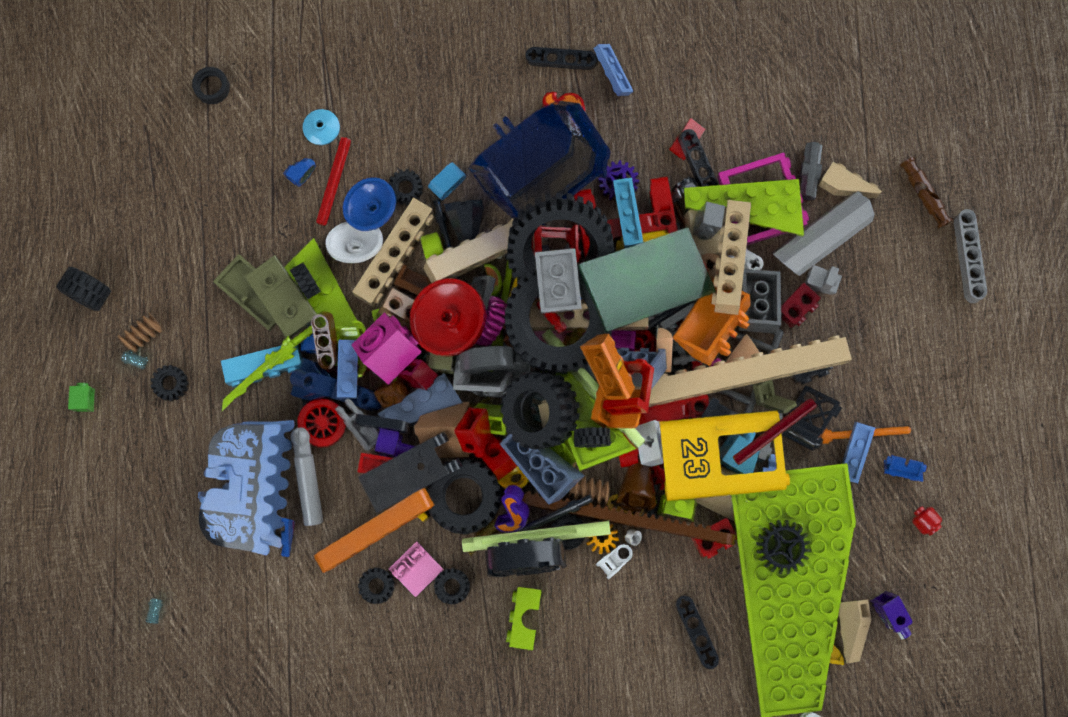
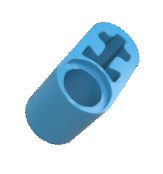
[428,162,466,200]

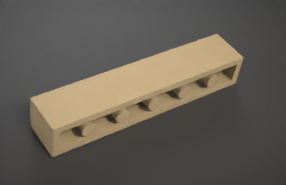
[423,217,518,283]

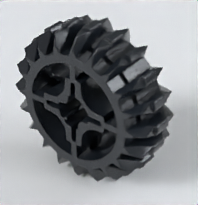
[756,520,811,574]

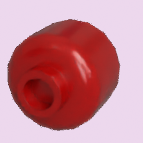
[912,506,942,536]

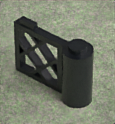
[782,385,842,451]

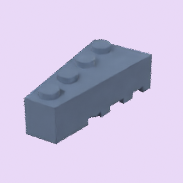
[585,348,667,389]
[378,373,463,427]
[500,434,585,505]

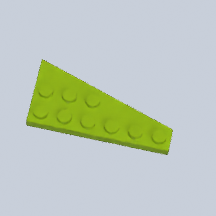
[684,179,804,237]
[284,238,357,327]
[545,371,636,471]

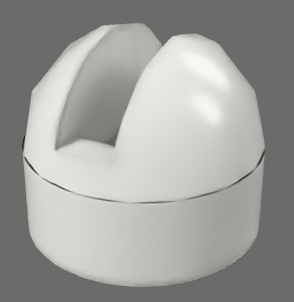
[624,529,642,546]

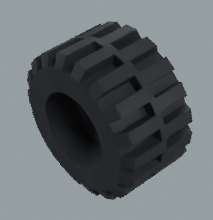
[56,267,111,311]

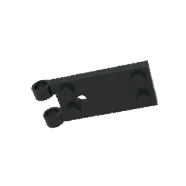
[358,431,463,513]

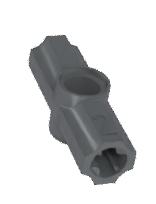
[800,142,822,201]

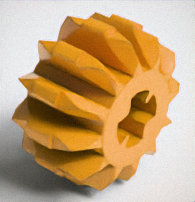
[586,523,619,554]

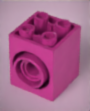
[351,312,422,384]

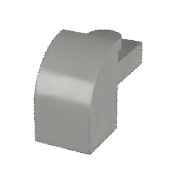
[805,265,842,294]

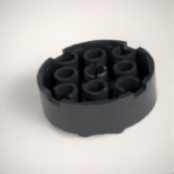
[485,537,567,577]

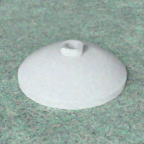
[326,222,383,263]

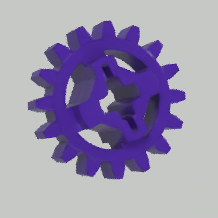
[598,160,639,200]

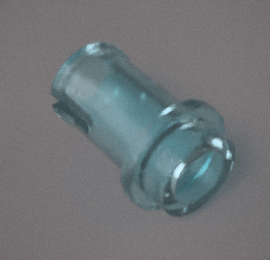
[121,350,148,370]
[146,598,164,624]

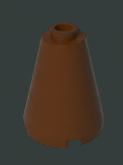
[617,456,657,513]

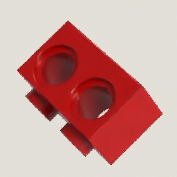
[691,518,737,559]

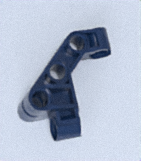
[290,358,381,411]

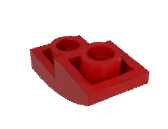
[669,118,705,161]

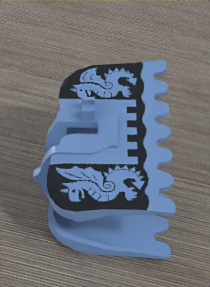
[198,420,295,555]

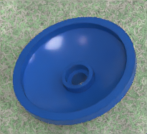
[343,178,396,231]

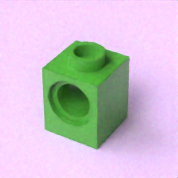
[68,383,95,412]

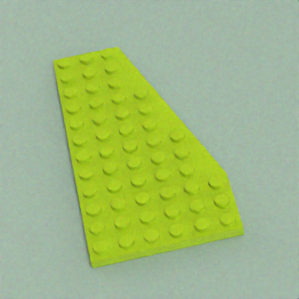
[731,463,856,717]

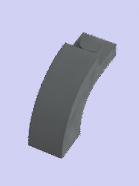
[460,346,528,375]

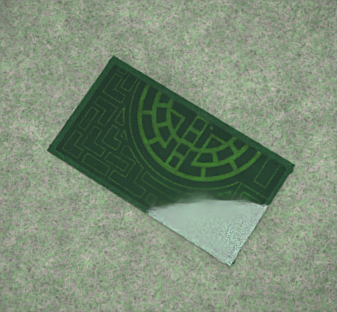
[578,227,716,333]

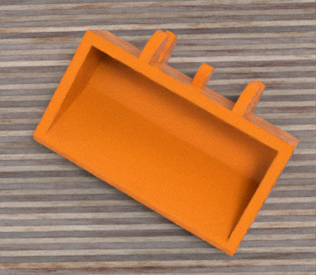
[673,277,750,366]

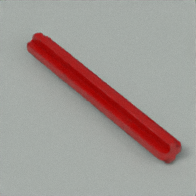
[316,137,351,226]

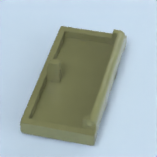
[213,254,277,331]
[244,256,317,338]

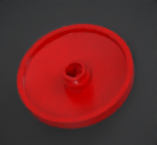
[410,279,486,357]

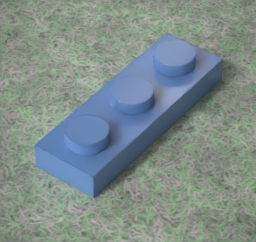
[593,44,634,96]
[337,340,358,399]
[842,422,875,484]

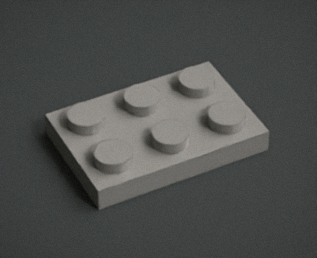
[535,249,582,314]

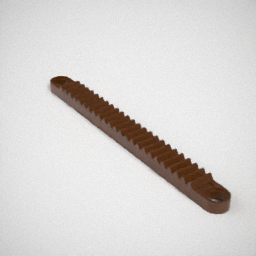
[501,490,735,545]

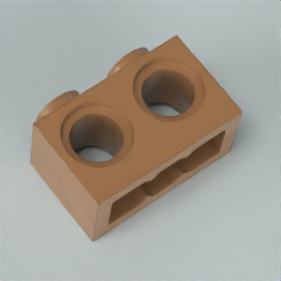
[378,288,415,331]

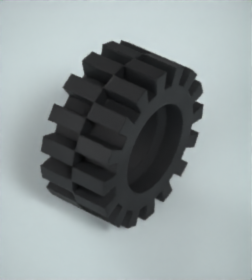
[388,169,423,206]
[290,262,321,299]
[150,365,189,401]
[574,427,611,448]
[551,514,585,550]
[358,568,395,604]
[434,568,470,604]

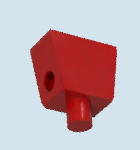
[454,407,491,457]

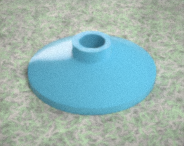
[303,109,340,145]

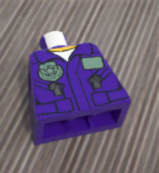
[870,591,913,639]

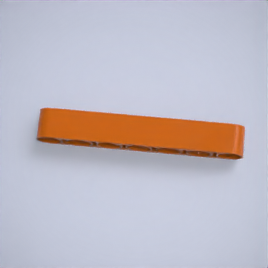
[314,488,435,573]

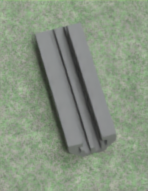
[772,191,875,276]

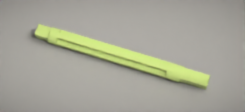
[542,329,645,448]
[462,521,611,552]

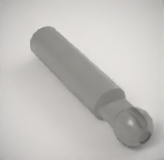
[290,427,324,526]

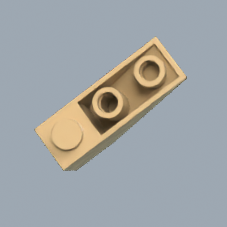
[818,162,882,199]
[838,600,871,664]

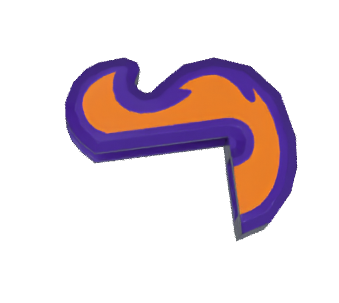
[494,485,529,533]

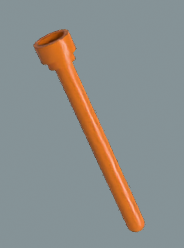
[821,426,911,444]

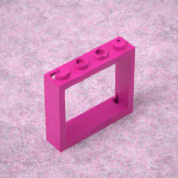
[717,153,809,245]

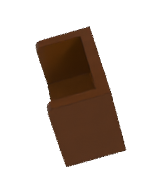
[394,264,431,297]

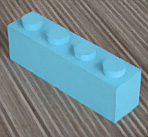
[221,344,302,388]

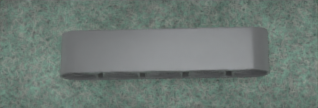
[954,209,987,304]

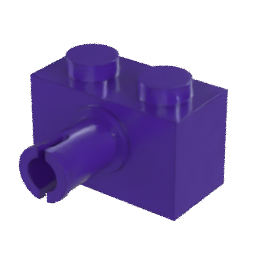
[375,428,415,458]

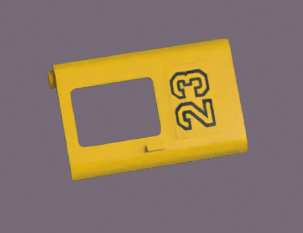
[659,410,790,501]

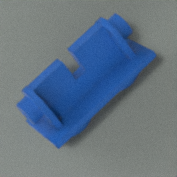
[884,455,927,482]

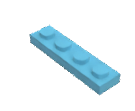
[613,177,644,249]

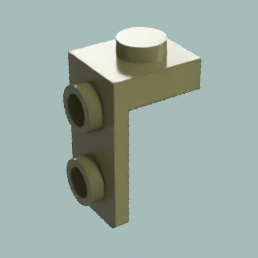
[753,380,797,414]

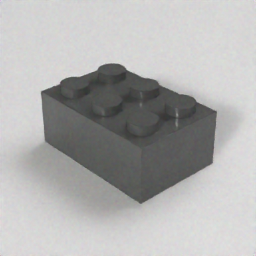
[738,269,781,333]

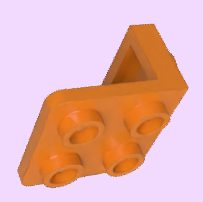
[591,386,641,428]

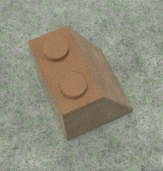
[414,402,471,458]

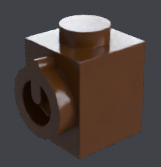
[374,377,409,409]

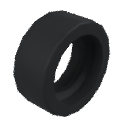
[192,67,230,104]

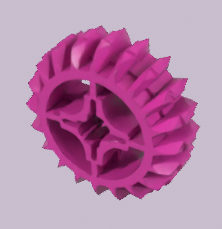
[475,295,507,347]

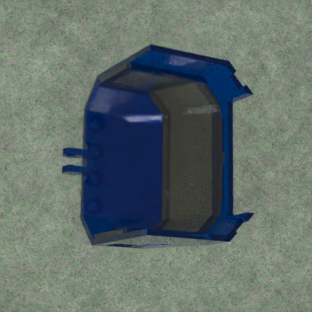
[468,100,611,225]

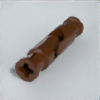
[899,156,953,229]

